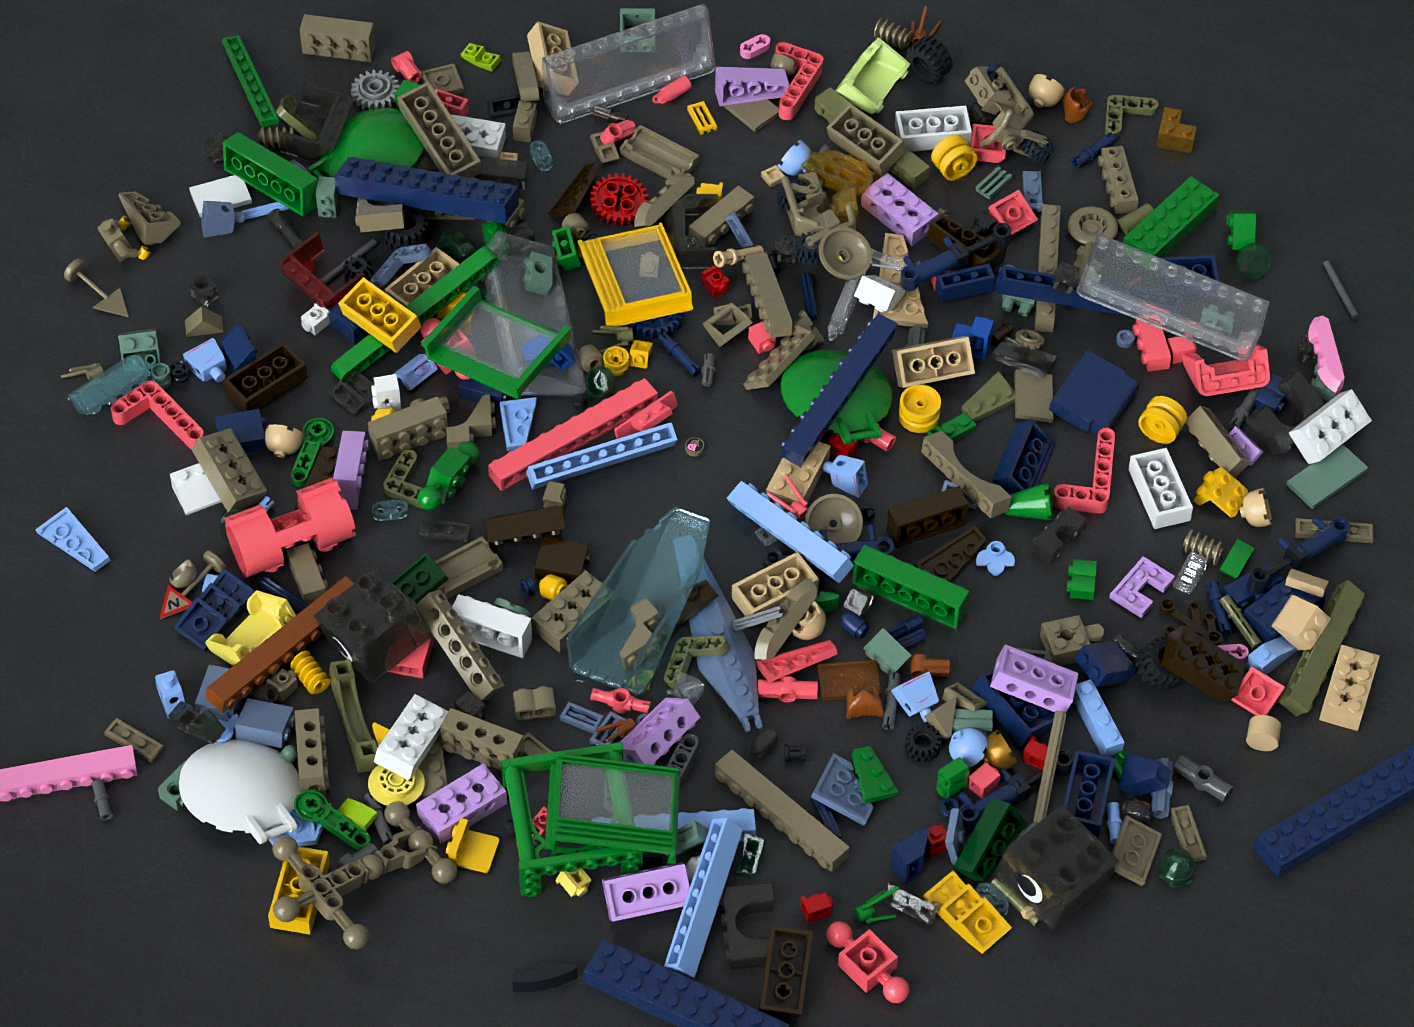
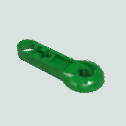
[291,418,334,487]
[294,790,370,850]

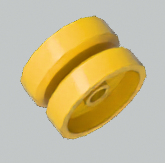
[931,134,978,181]
[898,385,941,433]
[1138,396,1187,444]

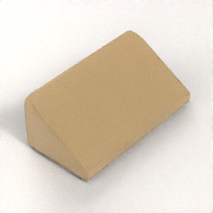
[1285,569,1329,598]

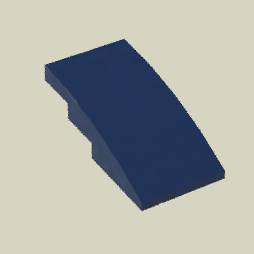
[173,568,255,651]

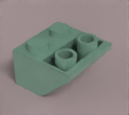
[118,328,161,372]

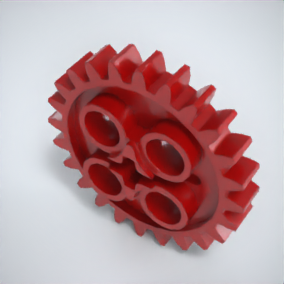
[590,173,648,226]

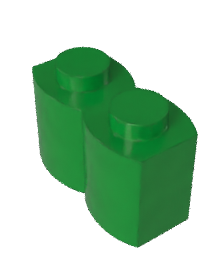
[1067,559,1097,600]
[936,757,970,798]

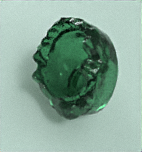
[585,365,617,400]
[1158,848,1196,888]

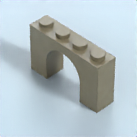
[355,198,405,232]

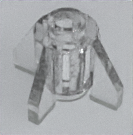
[667,672,704,706]

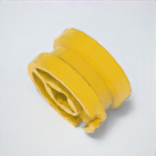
[603,346,629,376]

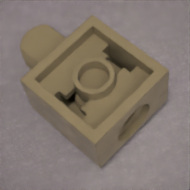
[1040,615,1104,666]

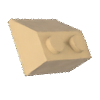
[1272,595,1331,650]

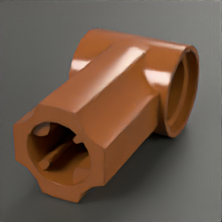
[911,654,950,679]

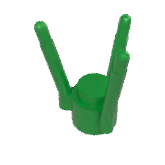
[854,886,899,925]

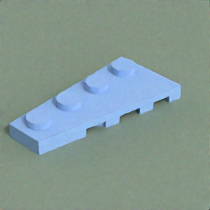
[35,507,111,572]

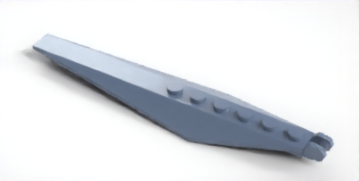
[673,535,762,732]

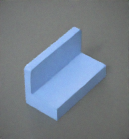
[392,354,438,390]

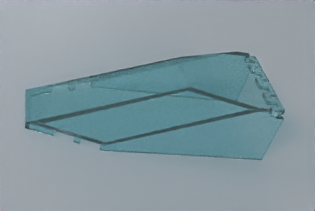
[566,507,710,696]

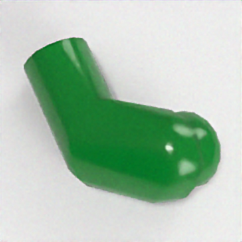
[1113,750,1127,780]

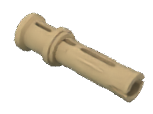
[713,245,764,267]

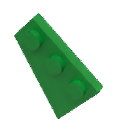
[851,746,899,804]

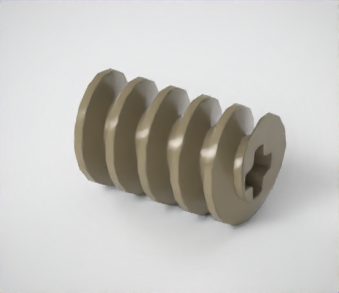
[874,17,914,50]
[258,126,295,149]
[1182,529,1226,566]

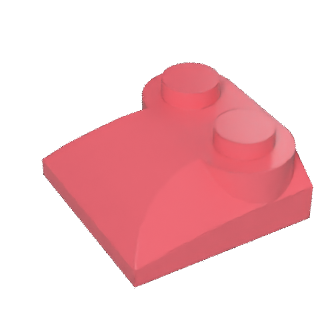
[970,124,1006,163]
[988,190,1038,235]
[1231,666,1286,716]

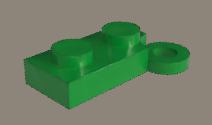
[927,412,976,441]

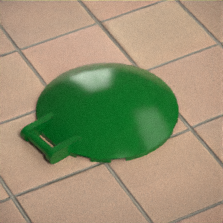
[307,108,425,180]
[781,350,892,444]

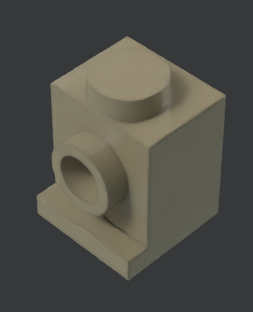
[266,668,298,702]

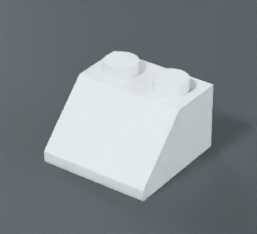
[854,275,906,313]
[170,463,222,515]

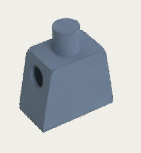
[201,201,244,237]

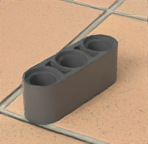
[664,734,699,790]

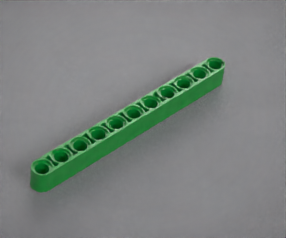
[331,246,500,383]

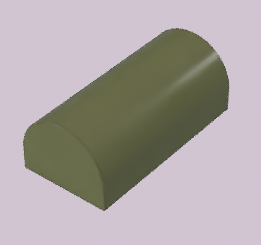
[1117,203,1154,235]

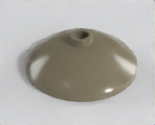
[819,227,872,280]
[805,494,863,544]

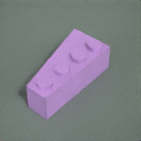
[715,67,789,106]
[333,431,369,510]

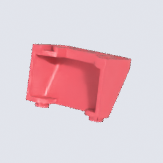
[1182,342,1270,396]

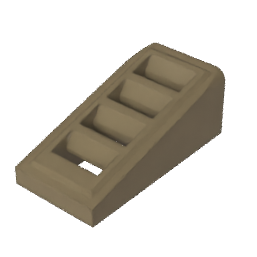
[942,682,987,711]

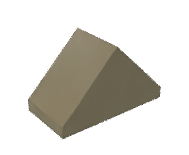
[185,307,224,337]
[924,698,956,741]

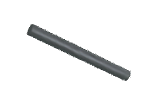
[319,239,377,286]
[1323,260,1359,320]

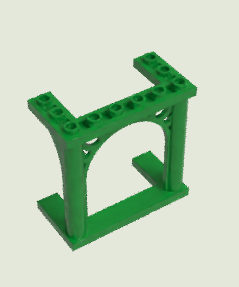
[501,742,643,897]

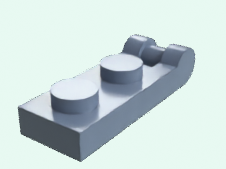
[1022,171,1043,212]

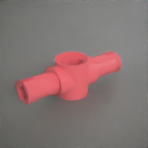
[591,688,651,714]

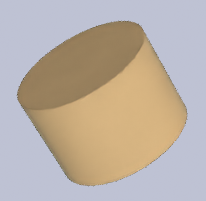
[1246,715,1281,751]

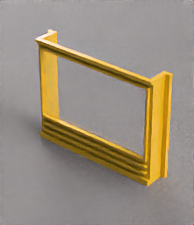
[577,222,693,327]

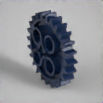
[625,286,683,339]

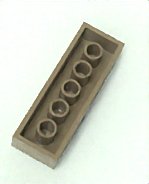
[397,81,482,178]

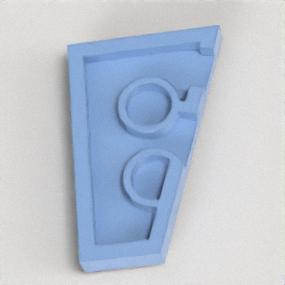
[499,397,537,451]

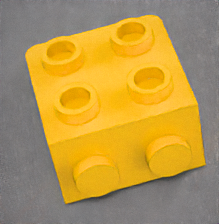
[1194,467,1248,518]
[446,818,499,873]

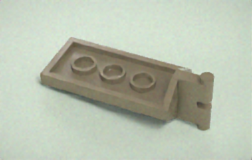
[743,310,824,390]

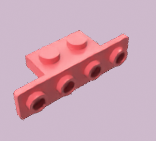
[614,391,678,439]

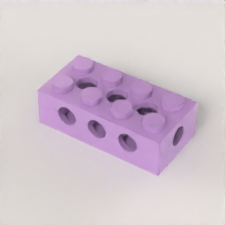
[861,173,939,246]
[990,645,1078,713]
[620,697,700,765]
[416,763,507,844]
[602,862,690,922]

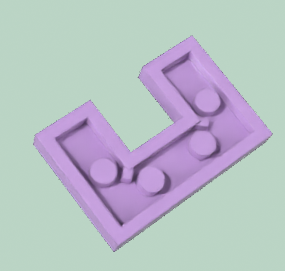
[1109,556,1175,618]

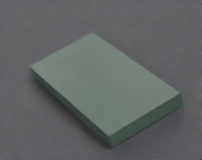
[1286,444,1368,509]

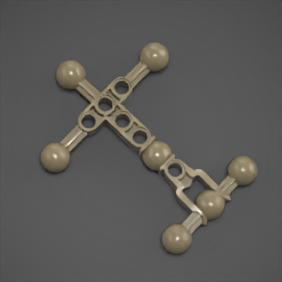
[272,801,457,950]

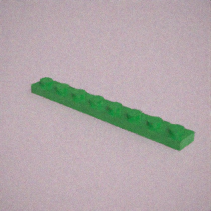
[222,35,279,127]

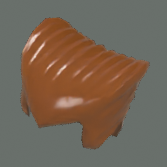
[1061,86,1092,123]
[846,687,884,720]

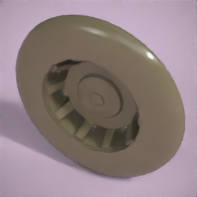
[1068,206,1118,246]

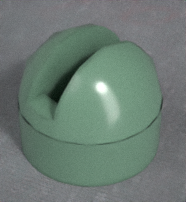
[280,745,297,763]

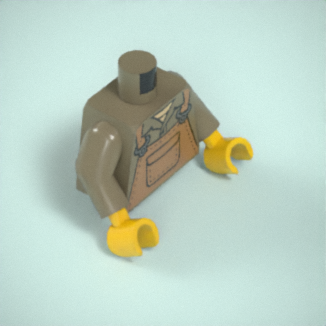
[97,216,151,262]

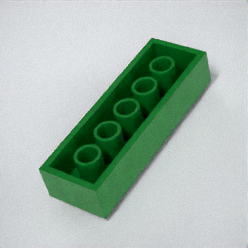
[223,132,318,217]
[1122,176,1220,270]
[852,545,969,630]

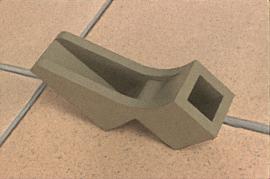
[446,395,496,449]
[620,598,662,669]

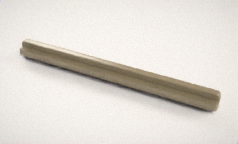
[1033,711,1066,825]

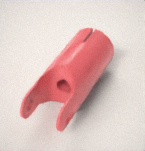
[652,75,692,104]

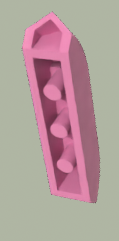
[1308,315,1345,393]

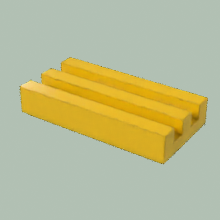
[687,101,717,135]

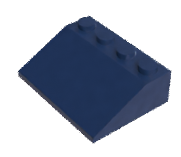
[972,669,1071,747]

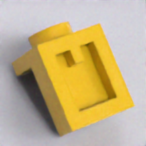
[629,340,653,369]

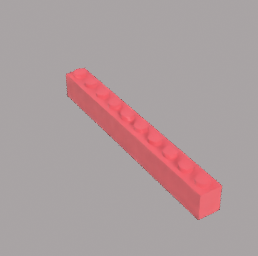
[488,378,658,491]

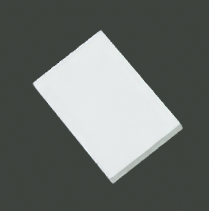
[189,175,252,217]

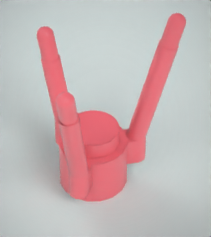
[767,474,808,521]

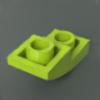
[461,43,502,72]
[337,798,378,830]

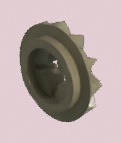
[1015,329,1044,349]

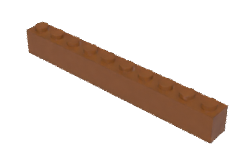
[206,576,362,713]

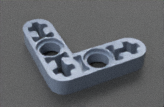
[371,244,432,288]

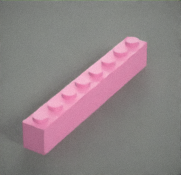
[0,745,138,801]

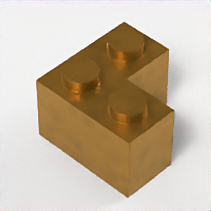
[1156,107,1197,154]

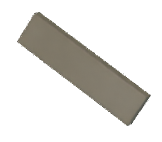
[1295,518,1373,543]

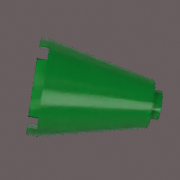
[1005,482,1054,520]

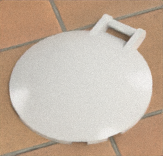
[179,739,301,844]

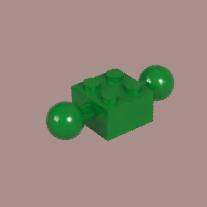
[417,442,480,511]

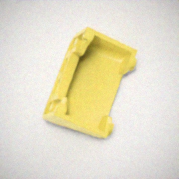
[205,590,296,666]

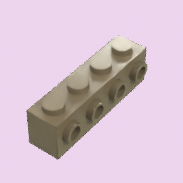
[1098,146,1138,214]
[689,186,754,249]
[1186,406,1251,478]

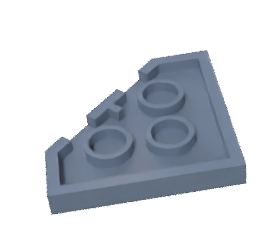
[811,753,873,826]

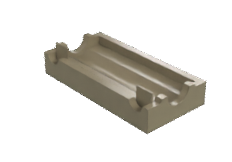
[620,125,699,179]
[434,536,503,599]

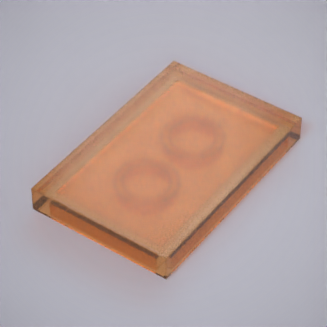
[817,660,881,701]

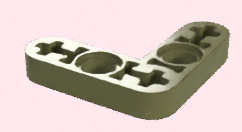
[276,94,322,144]
[1105,95,1159,139]
[383,450,422,508]
[664,635,729,689]

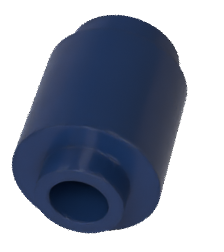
[841,611,870,639]

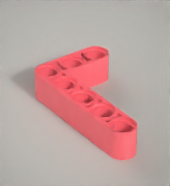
[775,42,824,120]
[111,381,204,449]
[1053,428,1115,514]

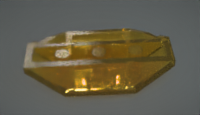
[802,151,873,198]

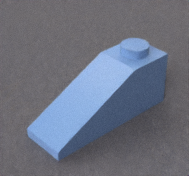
[1246,636,1298,675]

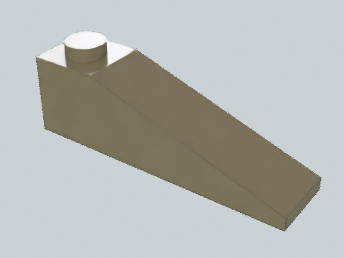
[119,191,180,245]

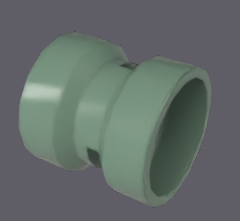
[151,363,172,389]

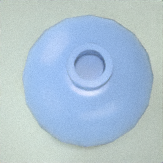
[778,140,812,176]
[949,728,988,768]

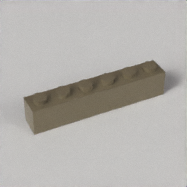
[742,252,792,338]

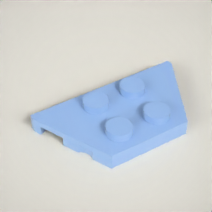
[264,803,331,847]

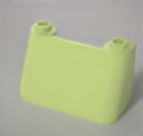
[835,37,910,115]

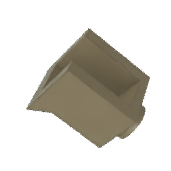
[543,481,567,514]

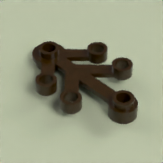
[1159,598,1224,646]

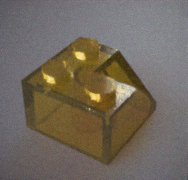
[828,183,858,231]

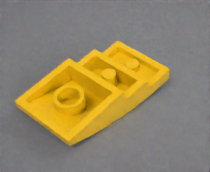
[922,871,1012,954]

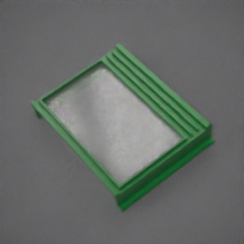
[421,286,571,400]
[545,753,680,865]

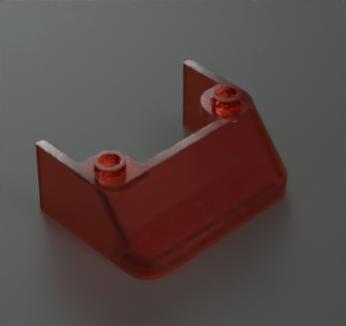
[279,231,365,308]

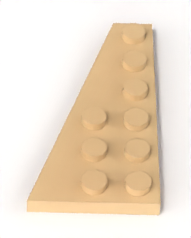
[873,233,928,329]

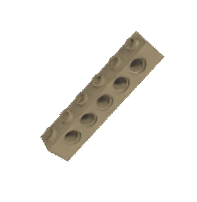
[415,590,505,703]

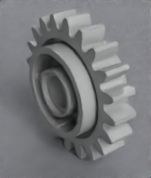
[351,70,400,109]

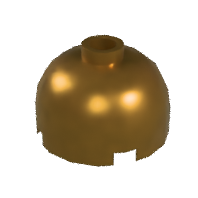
[982,730,1018,771]

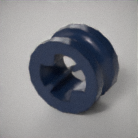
[520,576,536,596]
[940,798,959,818]

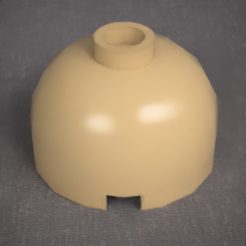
[1028,74,1065,108]
[265,424,304,458]
[1240,488,1272,527]
[791,601,826,640]

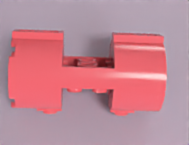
[224,478,356,578]

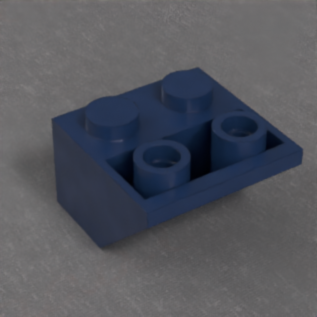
[221,324,258,373]
[891,827,929,885]

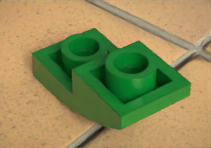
[1219,539,1254,580]
[814,591,839,612]

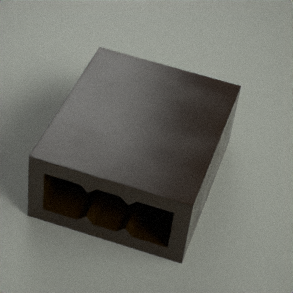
[534,537,592,585]

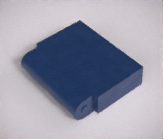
[1049,350,1139,435]

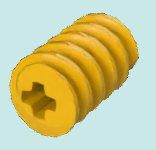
[290,650,331,694]

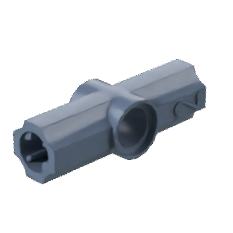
[1151,758,1173,819]

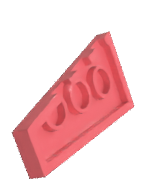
[756,640,837,683]

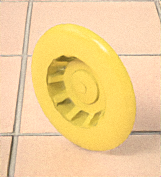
[368,765,425,806]

